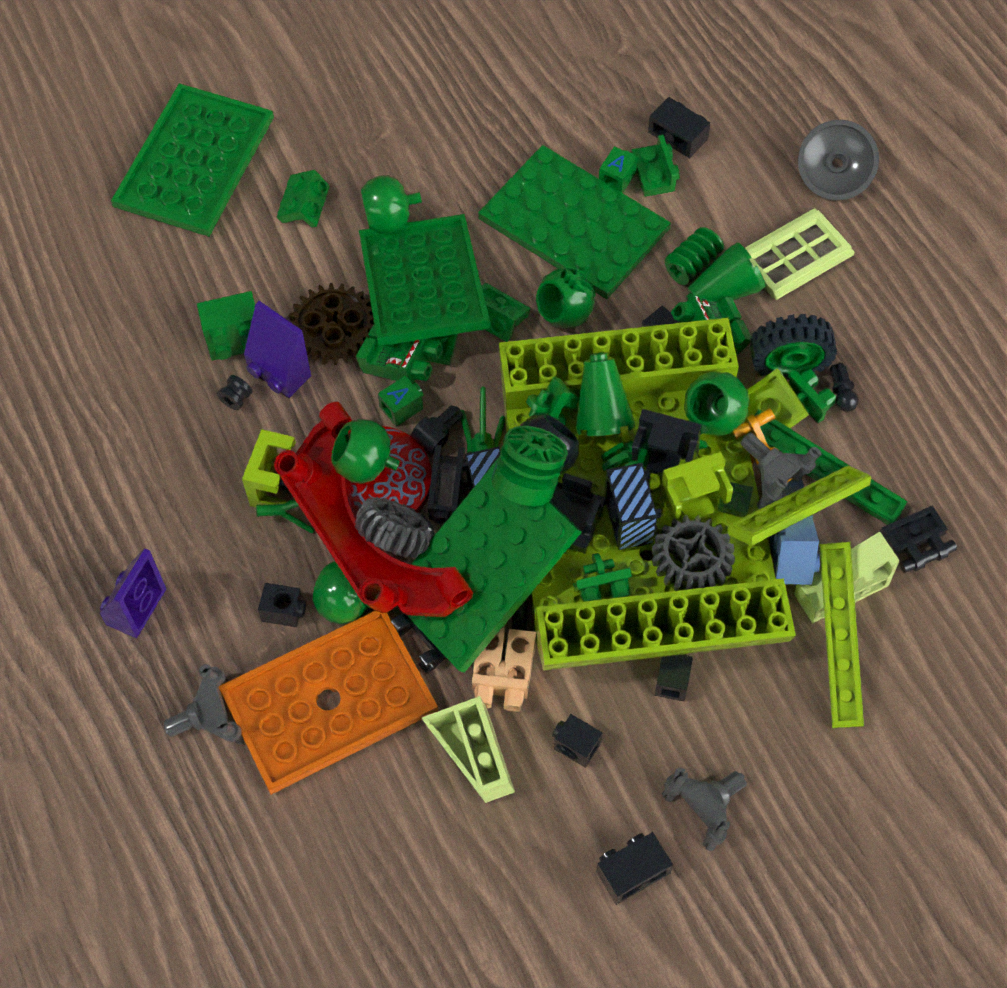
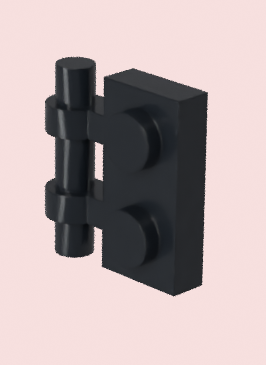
[880,505,957,573]

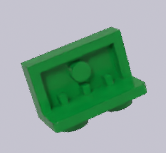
[276,169,330,228]

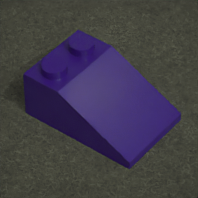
[244,301,311,398]
[100,548,166,639]

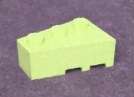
[794,532,900,623]
[421,696,515,803]

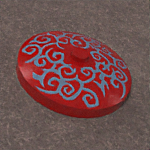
[351,426,432,513]

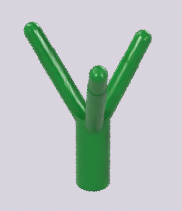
[256,499,315,533]

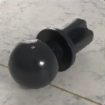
[830,362,859,412]

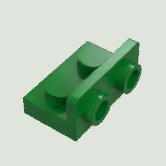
[631,135,680,197]
[481,283,531,342]

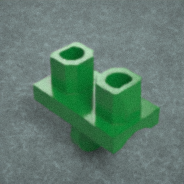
[788,369,836,423]
[526,377,579,432]
[572,553,632,602]

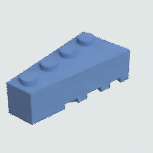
[769,480,820,585]

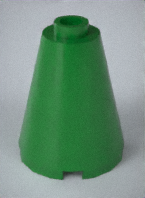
[685,242,766,302]
[576,352,635,436]

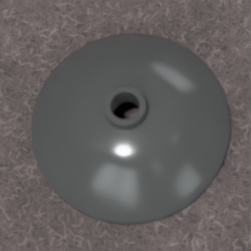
[798,120,879,201]

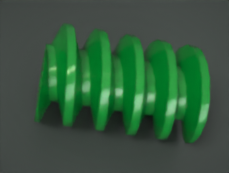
[665,227,724,285]

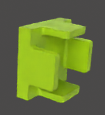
[660,452,733,521]

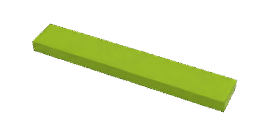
[728,465,871,546]
[819,542,864,728]

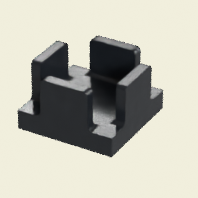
[632,409,702,476]
[550,473,606,554]

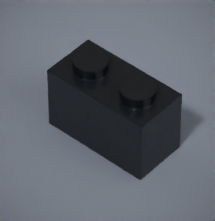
[648,97,711,159]
[596,832,673,905]

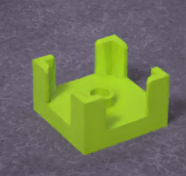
[242,429,296,508]

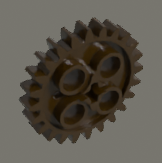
[289,283,374,366]

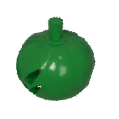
[361,175,422,234]
[536,268,596,329]
[684,371,750,436]
[331,419,400,484]
[313,561,378,625]

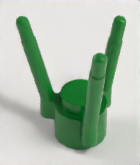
[460,386,505,453]

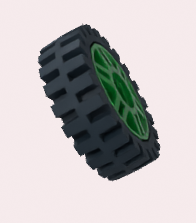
[750,314,837,380]

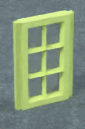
[745,208,855,300]

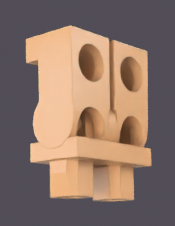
[472,628,536,712]

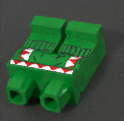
[671,295,752,356]
[356,325,444,383]

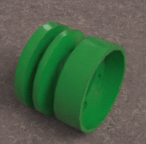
[491,426,568,506]

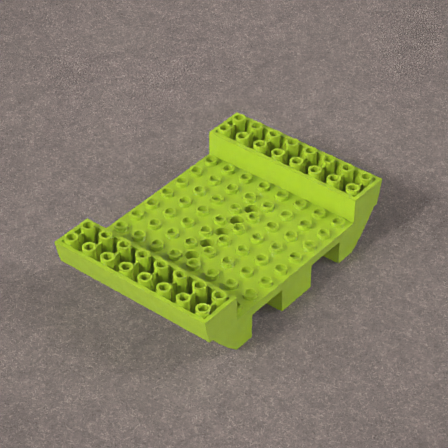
[499,318,796,671]

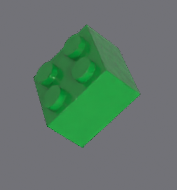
[196,291,255,361]

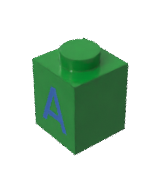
[599,146,638,193]
[378,376,424,427]

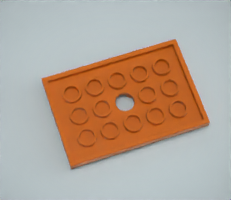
[219,611,439,795]

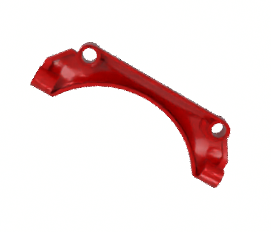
[274,402,473,617]

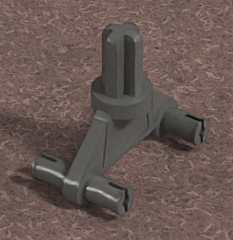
[741,433,821,509]
[163,664,244,744]
[662,768,747,851]

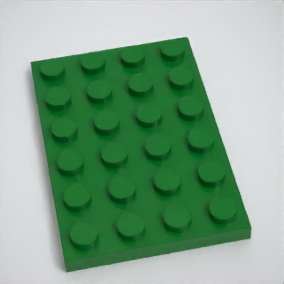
[111,83,274,237]
[478,145,671,299]
[359,214,490,346]
[407,456,582,673]

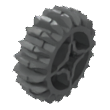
[355,497,435,558]
[652,514,735,591]

